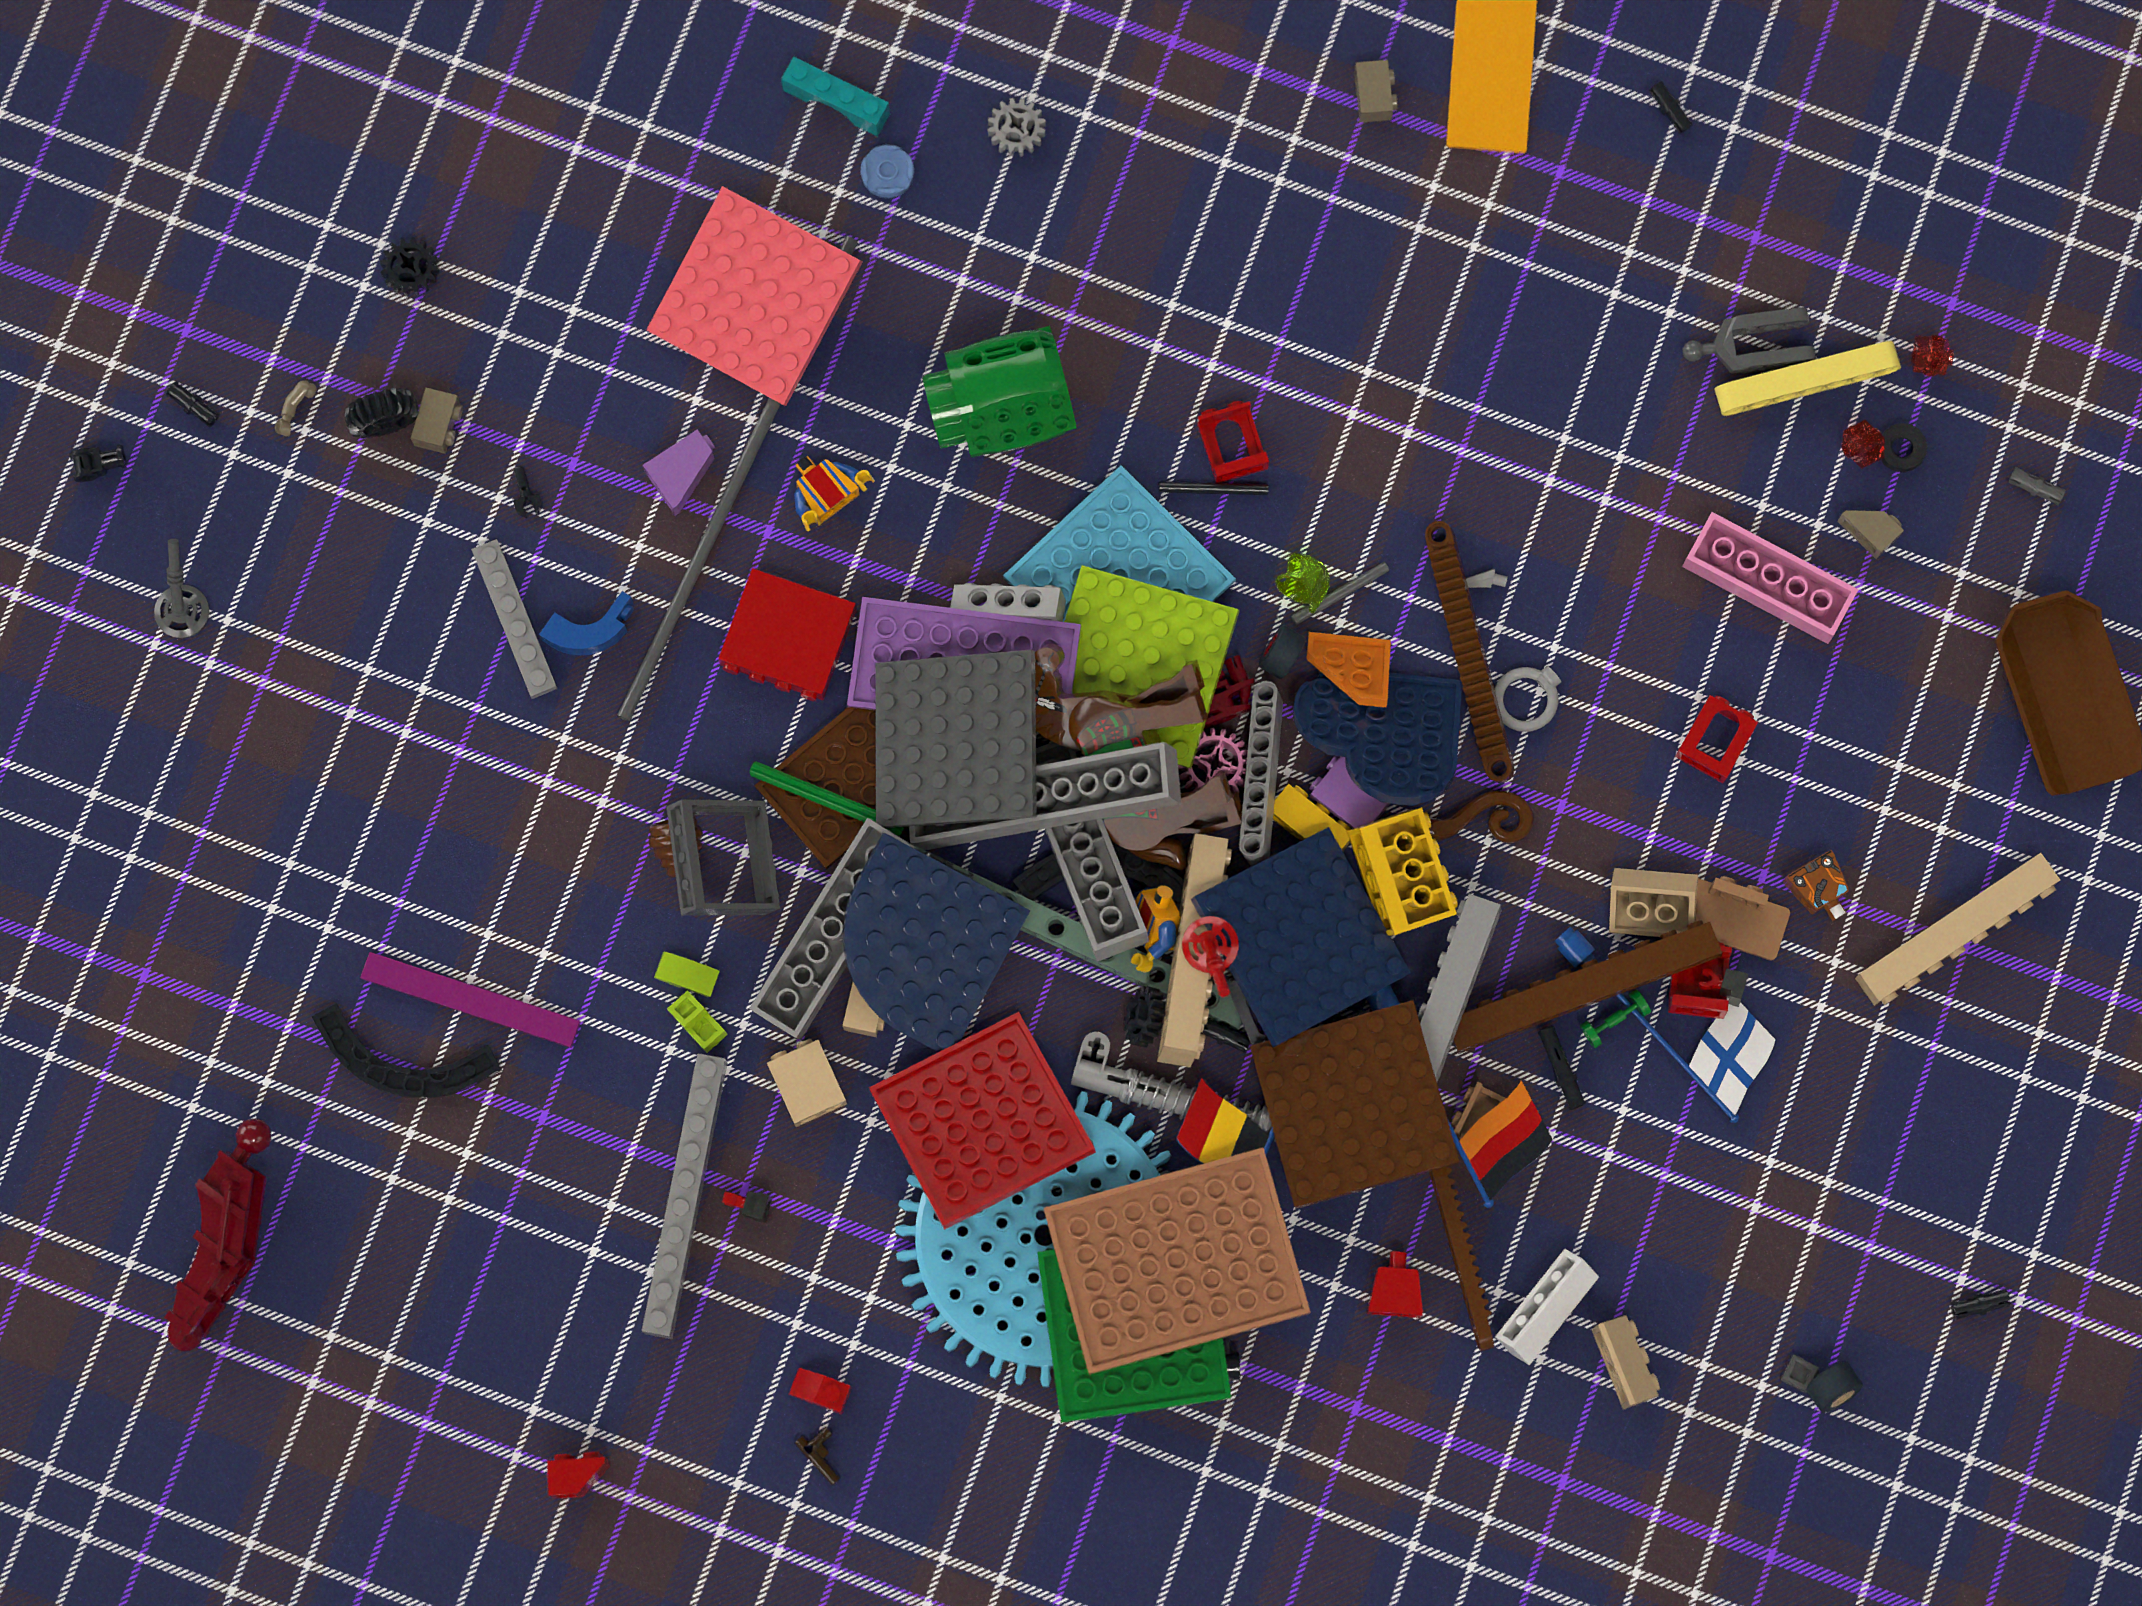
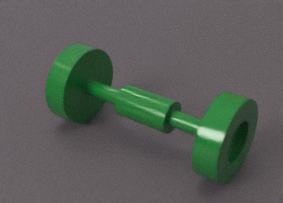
[1579,989,1651,1049]

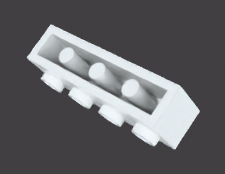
[1495,1249,1599,1365]

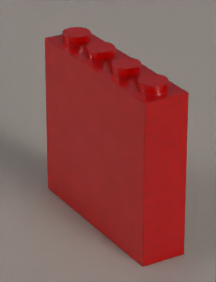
[718,568,857,701]

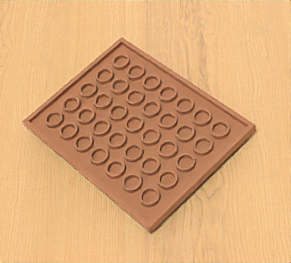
[1044,1148,1310,1375]

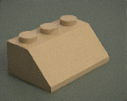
[1609,868,1698,937]
[1592,1316,1660,1410]

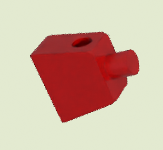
[1367,1252,1423,1318]

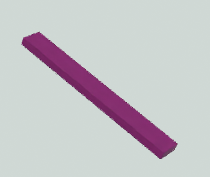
[360,952,581,1048]

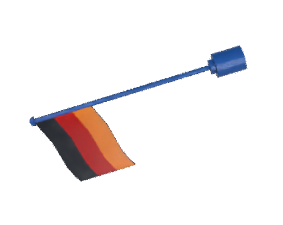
[1366,985,1553,1208]

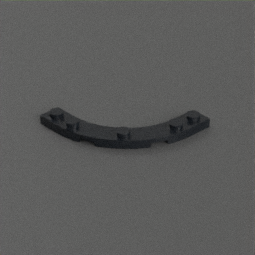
[1013,844,1184,911]
[312,1003,502,1099]

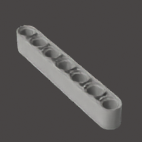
[1239,681,1283,866]

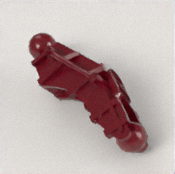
[164,1118,272,1352]

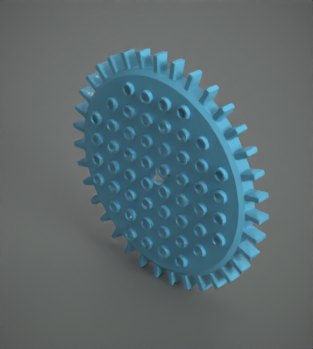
[895,1091,1171,1388]

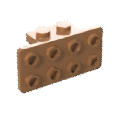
[1695,876,1790,961]

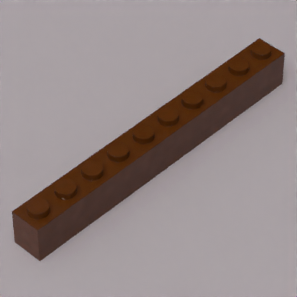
[1453,920,1722,1054]

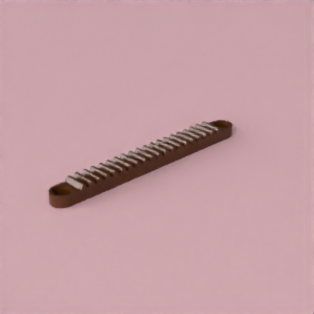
[1425,521,1515,783]
[1429,1167,1494,1352]

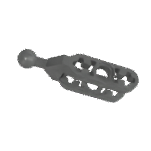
[1682,307,1816,374]

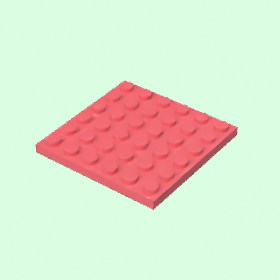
[647,186,862,406]

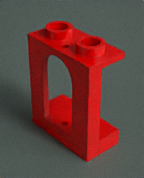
[1197,401,1269,483]
[1675,695,1758,783]

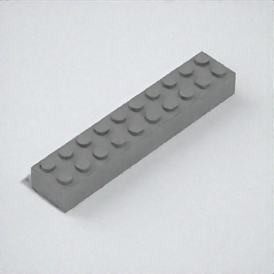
[909,742,1181,850]

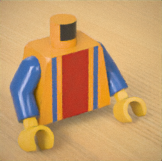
[794,456,875,531]
[1131,886,1181,972]

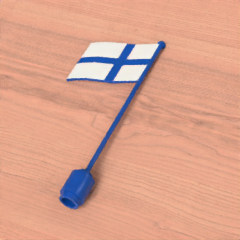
[1554,927,1775,1123]

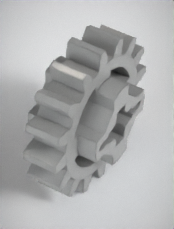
[988,98,1045,157]

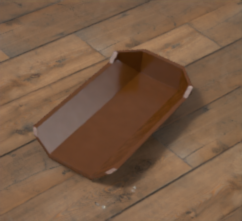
[1995,590,2142,796]

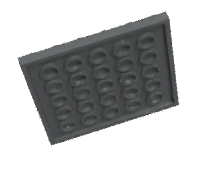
[875,650,1037,828]

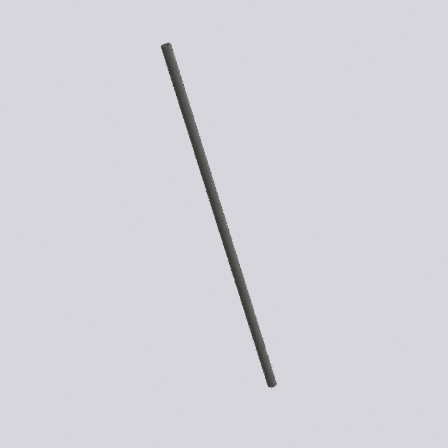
[617,236,858,721]

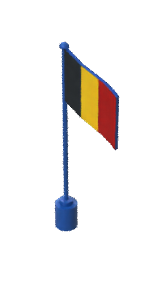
[1176,1023,1319,1164]

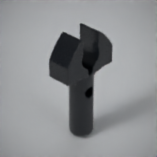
[513,466,543,518]

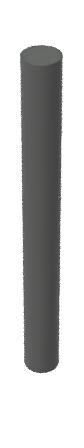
[1291,562,1390,625]

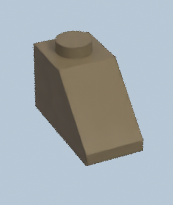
[1837,510,1904,559]

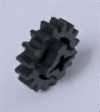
[380,237,440,297]
[1124,986,1166,1048]

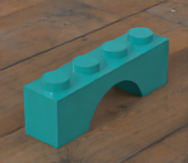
[781,57,890,137]

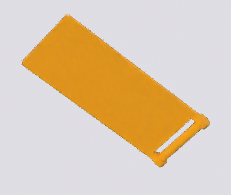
[1446,0,1537,153]

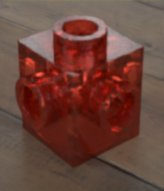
[1911,335,1954,376]
[1841,420,1885,469]

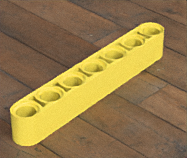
[1714,341,1901,416]

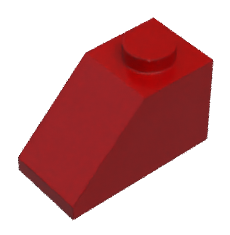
[789,1368,852,1415]

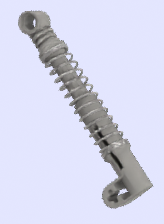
[1071,1032,1276,1142]

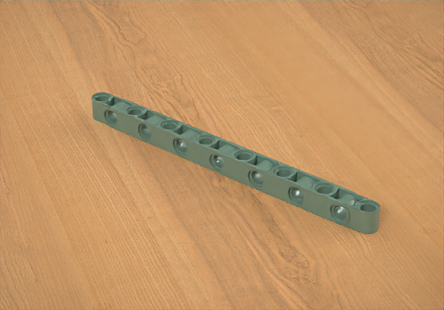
[911,844,1250,1030]

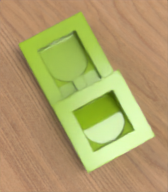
[654,952,720,997]
[667,990,728,1053]

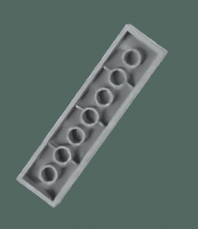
[1036,742,1149,962]
[749,818,919,1040]

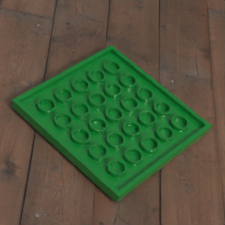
[1037,1250,1231,1423]

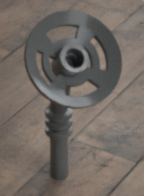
[154,538,210,639]

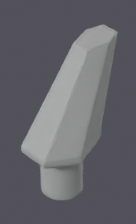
[1466,569,1508,588]

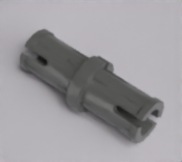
[2008,467,2066,505]

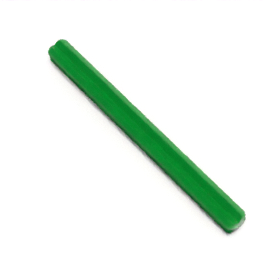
[749,761,904,836]

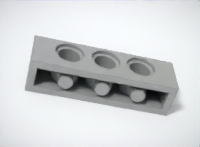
[950,583,1066,622]

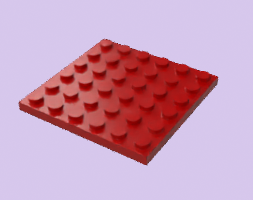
[869,1012,1096,1230]

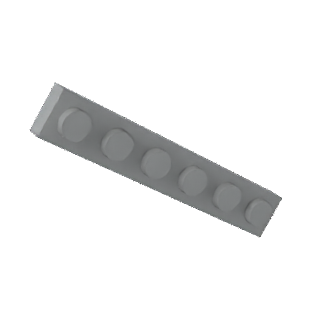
[472,539,557,699]

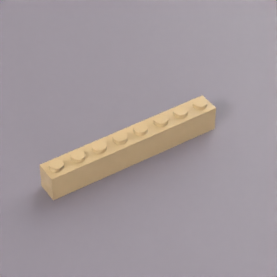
[1855,853,2060,1006]

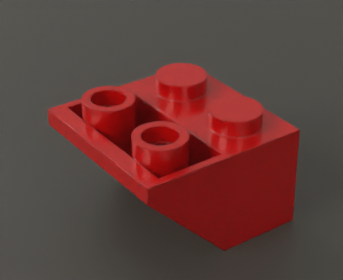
[547,1452,610,1499]

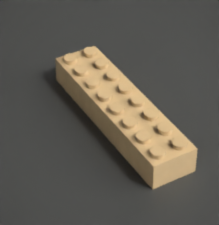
[1157,833,1232,1067]

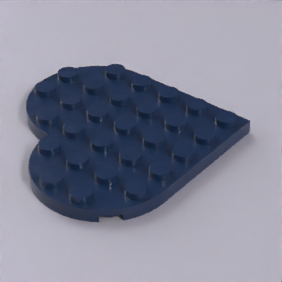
[1293,672,1462,806]

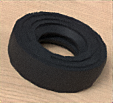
[1877,423,1927,473]

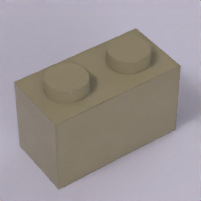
[1354,60,1397,123]
[411,388,463,454]

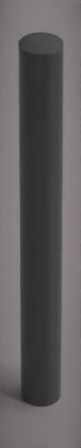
[1159,482,1268,495]

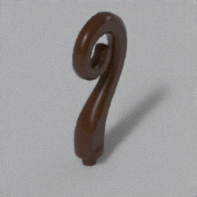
[1429,791,1534,843]

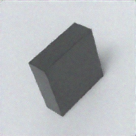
[1780,1354,1819,1393]

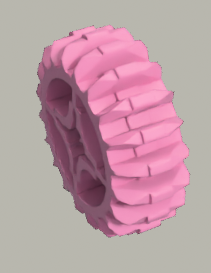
[1178,728,1248,794]

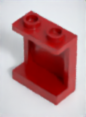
[1668,942,1732,1019]

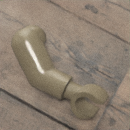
[275,380,316,436]

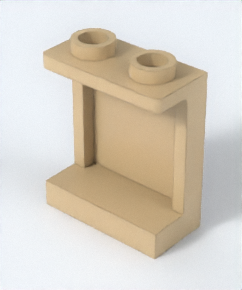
[767,1039,847,1127]

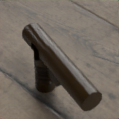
[794,1427,840,1486]

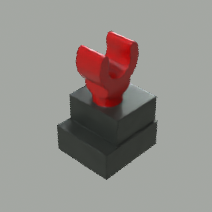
[1698,968,1748,1007]
[722,1191,772,1223]

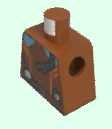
[1783,850,1849,921]

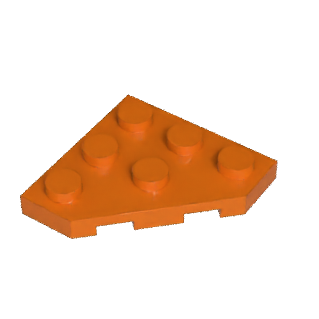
[1307,632,1391,708]

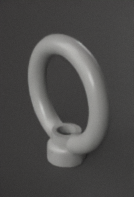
[1494,666,1561,732]

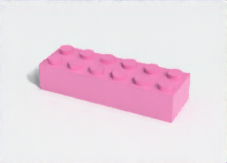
[1682,512,1859,644]

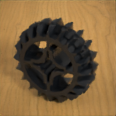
[345,388,419,439]

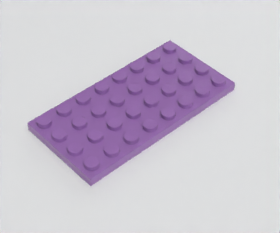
[847,597,1081,710]

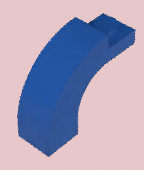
[539,591,634,656]

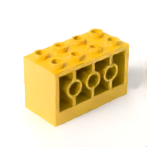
[1347,807,1458,936]

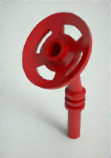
[1182,916,1239,997]

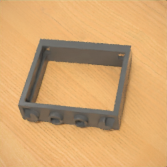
[667,799,780,915]

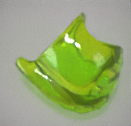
[1275,553,1330,614]

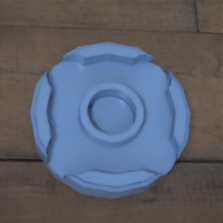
[861,144,914,198]

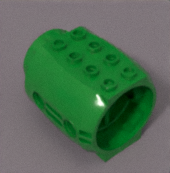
[922,326,1077,458]

